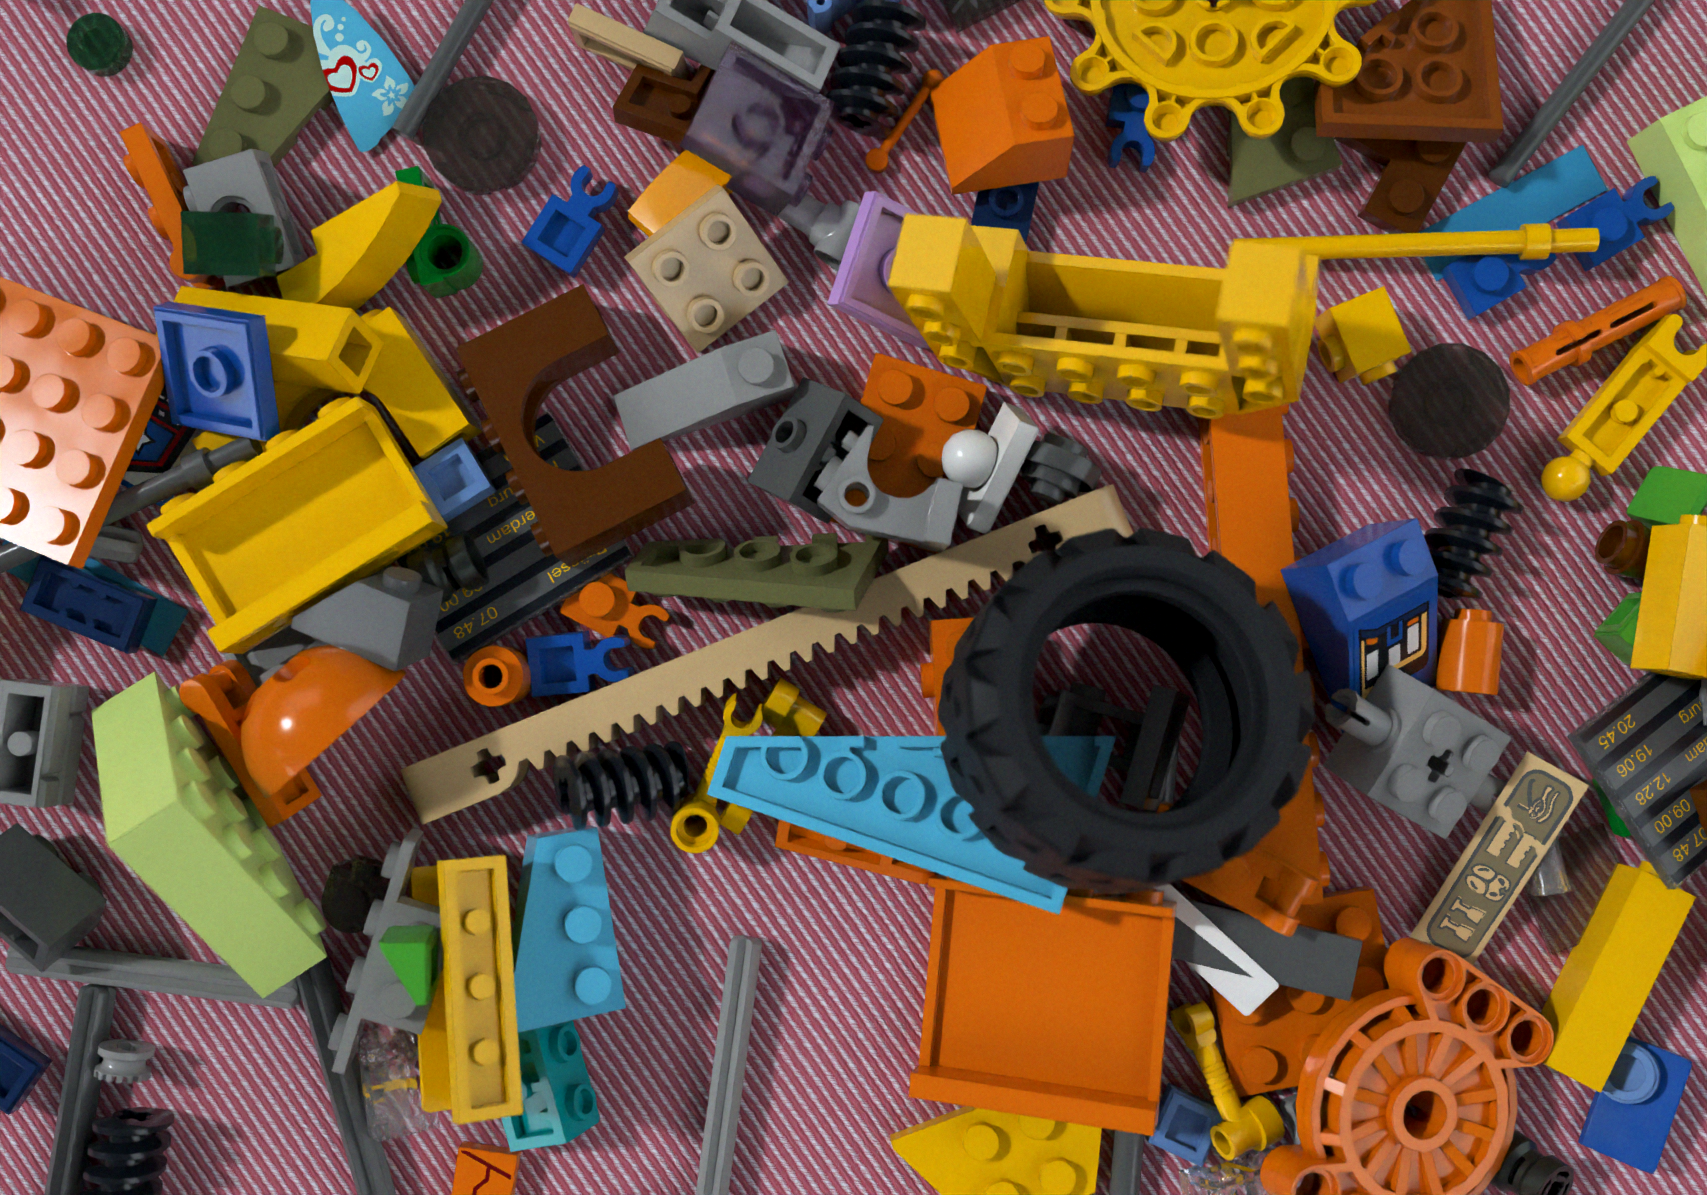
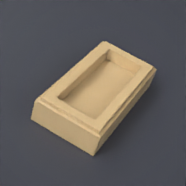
[567,3,689,80]

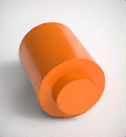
[1436,608,1504,695]

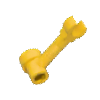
[719,677,827,835]
[670,693,763,853]
[1170,1000,1285,1161]

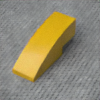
[276,181,442,311]

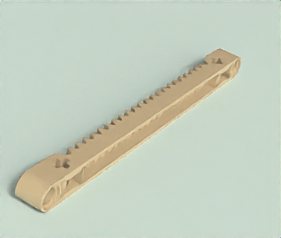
[401,484,1133,825]

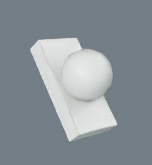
[941,402,1039,534]

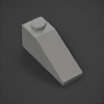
[613,330,796,451]

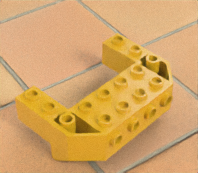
[887,213,1320,419]

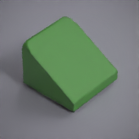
[1626,466,1707,530]
[1593,592,1642,664]
[379,925,439,1006]

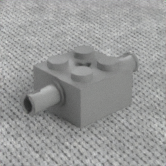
[1323,664,1512,840]

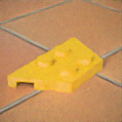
[890,1106,1102,1195]

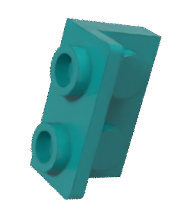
[501,1020,600,1152]

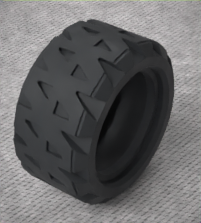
[938,528,1314,894]

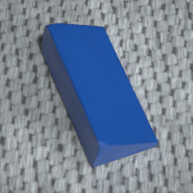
[1578,1036,1692,1174]

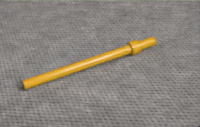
[1233,223,1600,260]

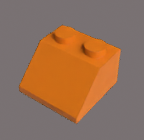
[930,36,1075,195]

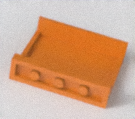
[908,874,1177,1136]

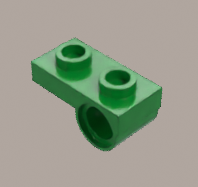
[395,166,483,299]

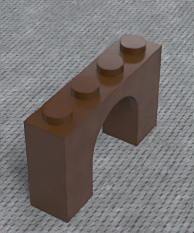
[456,284,695,567]

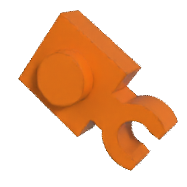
[559,571,672,649]

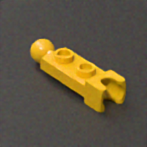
[1540,314,1707,502]

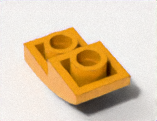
[628,143,754,237]

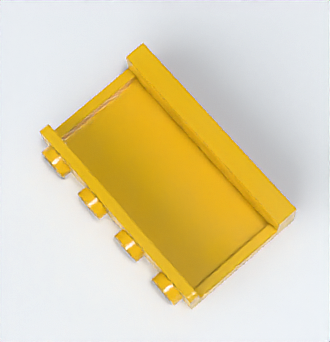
[146,397,448,654]
[409,855,523,1124]

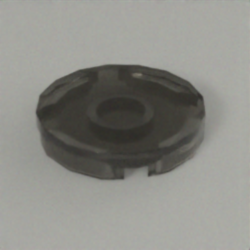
[423,76,542,195]
[1388,343,1510,460]

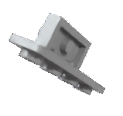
[328,828,443,1074]

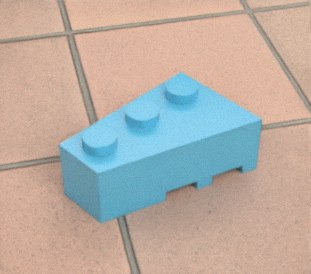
[511,825,626,1033]

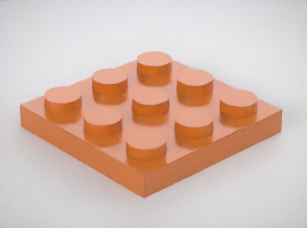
[1207,885,1390,1097]

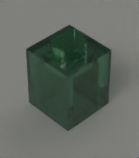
[181,211,284,276]

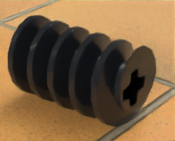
[823,0,927,138]
[1424,468,1524,600]
[553,741,689,831]
[80,1107,174,1195]

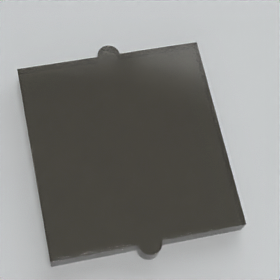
[1523,822,1619,955]

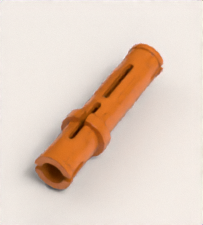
[1509,275,1687,386]

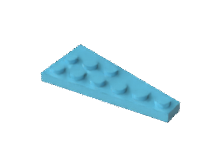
[707,736,1116,915]

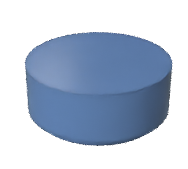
[1602,1042,1661,1104]

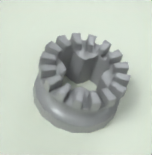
[94,1039,155,1084]

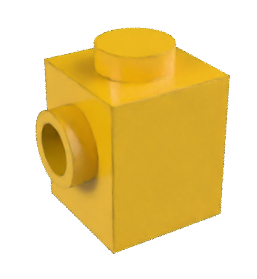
[1314,286,1412,386]

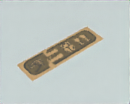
[1410,751,1589,965]

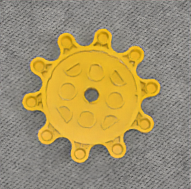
[1044,0,1378,143]

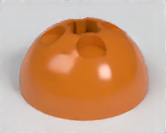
[241,644,407,799]

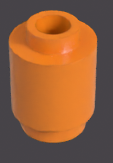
[463,646,531,707]

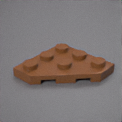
[1314,0,1504,143]

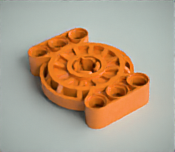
[1260,937,1554,1195]

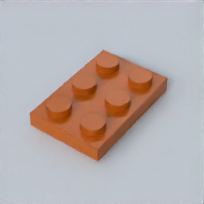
[829,353,987,554]

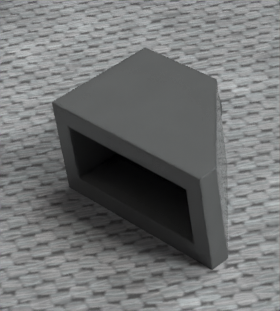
[291,567,444,671]

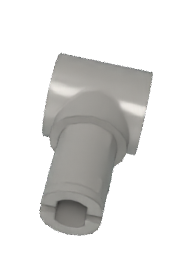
[767,181,860,271]

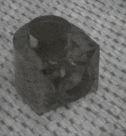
[321,855,391,933]

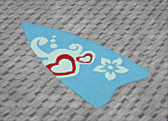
[310,0,431,152]

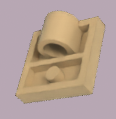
[624,184,789,354]

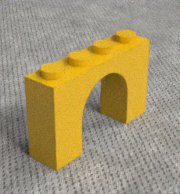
[191,306,482,462]
[1630,514,1707,680]

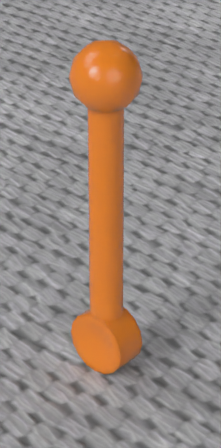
[865,69,944,174]

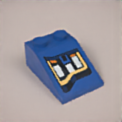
[1280,518,1438,734]

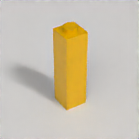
[155,286,384,394]
[1540,860,1696,1093]

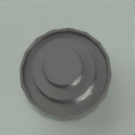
[1021,434,1102,505]

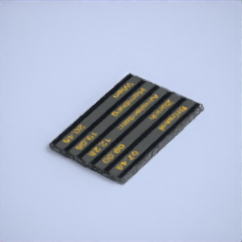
[394,409,636,666]
[1567,672,1707,889]

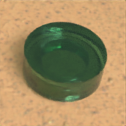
[66,13,133,77]

